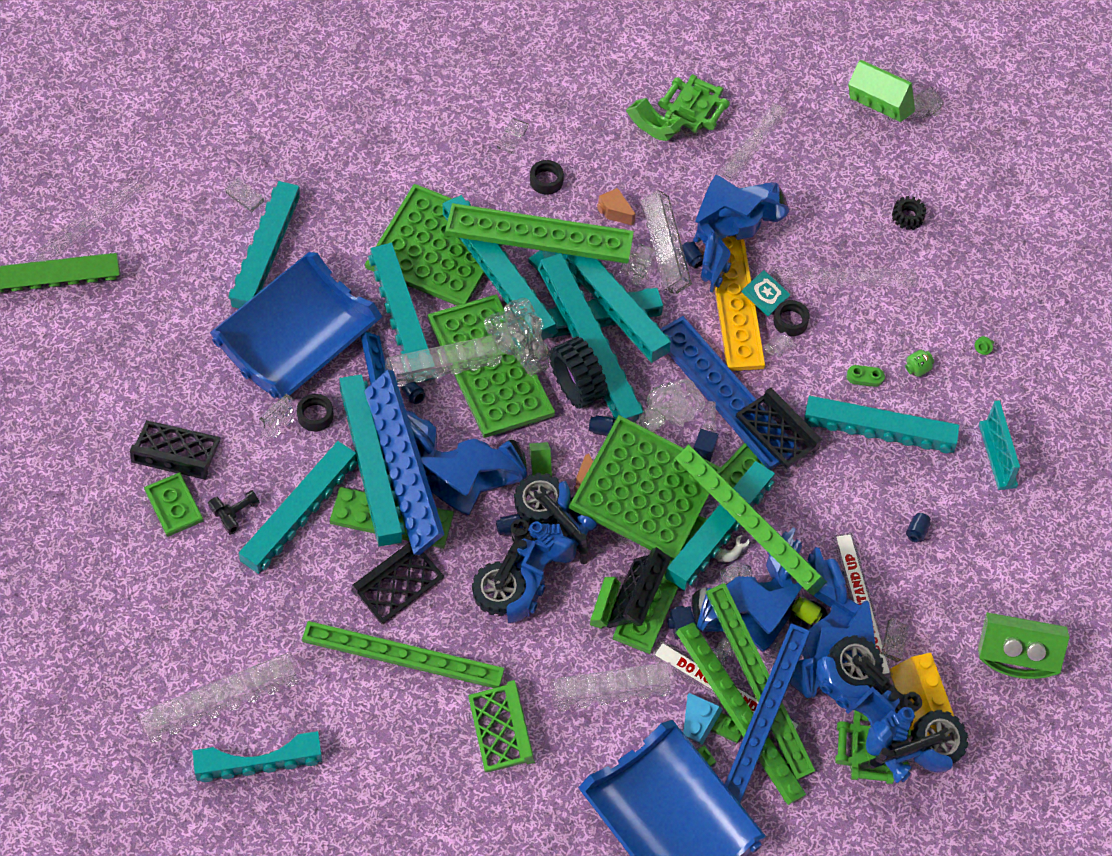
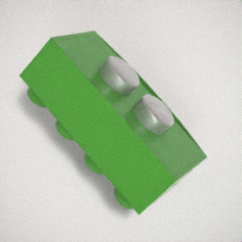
[978,612,1069,679]

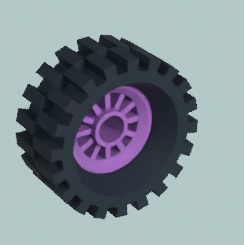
[549,336,608,409]

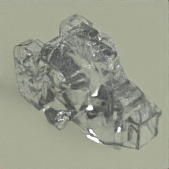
[484,298,550,377]
[634,379,705,433]

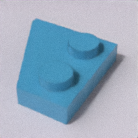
[683,693,723,745]

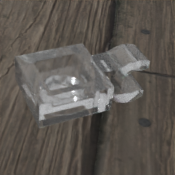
[763,332,796,359]
[702,401,717,433]

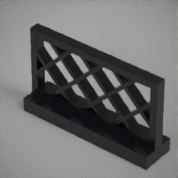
[735,387,822,469]
[130,420,220,480]
[351,542,444,624]
[607,547,671,628]

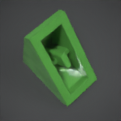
[529,442,552,477]

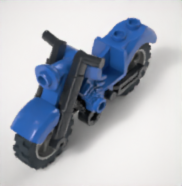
[472,473,597,624]
[816,635,968,783]

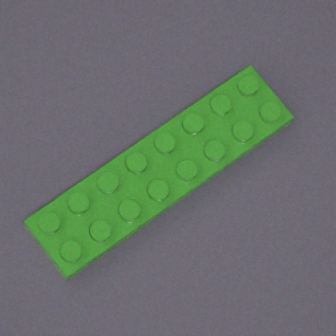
[613,515,707,654]

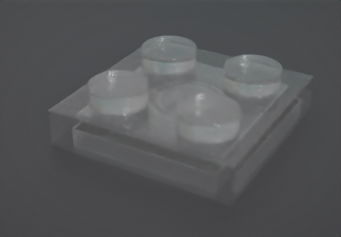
[259,394,295,442]

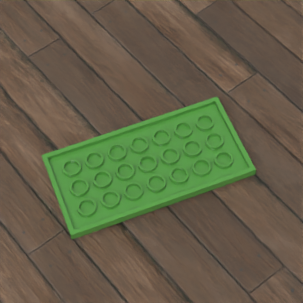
[427,294,555,438]

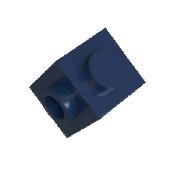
[667,606,695,639]

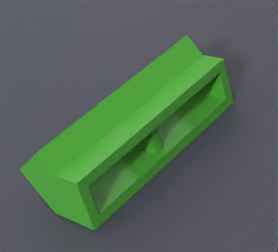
[590,577,621,629]

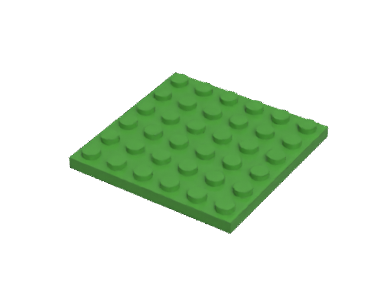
[365,184,501,306]
[569,415,722,561]

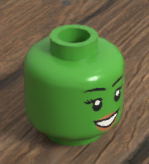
[905,349,934,377]

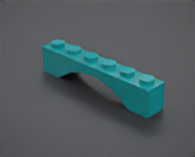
[192,731,322,782]

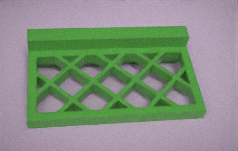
[468,680,535,773]

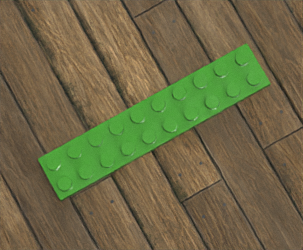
[445,203,634,264]

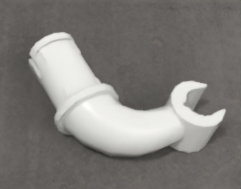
[715,535,749,563]

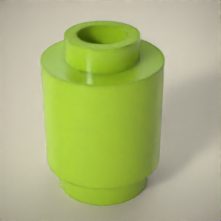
[791,596,822,625]

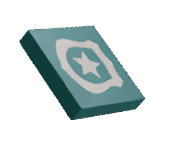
[741,270,791,316]

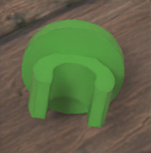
[974,336,994,355]

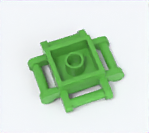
[658,74,730,134]
[835,710,911,784]

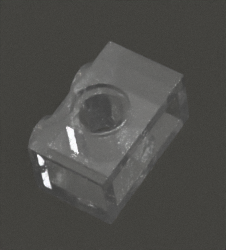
[628,244,657,287]

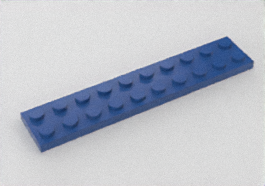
[660,316,800,470]
[364,369,445,555]

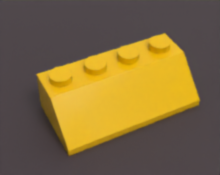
[889,653,954,736]

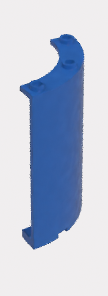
[210,252,383,400]
[578,719,766,856]

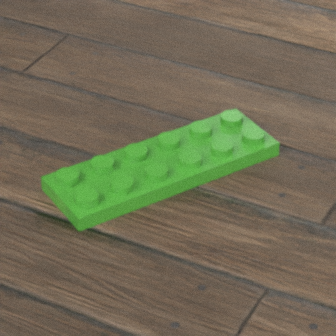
[329,487,454,549]

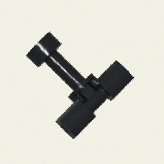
[208,490,260,535]

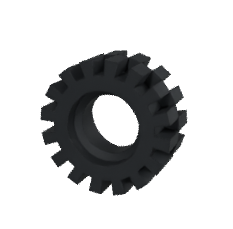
[892,196,926,230]

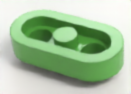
[846,365,885,387]

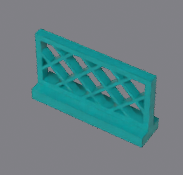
[979,400,1020,490]

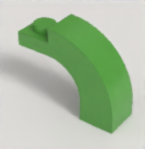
[626,98,685,141]

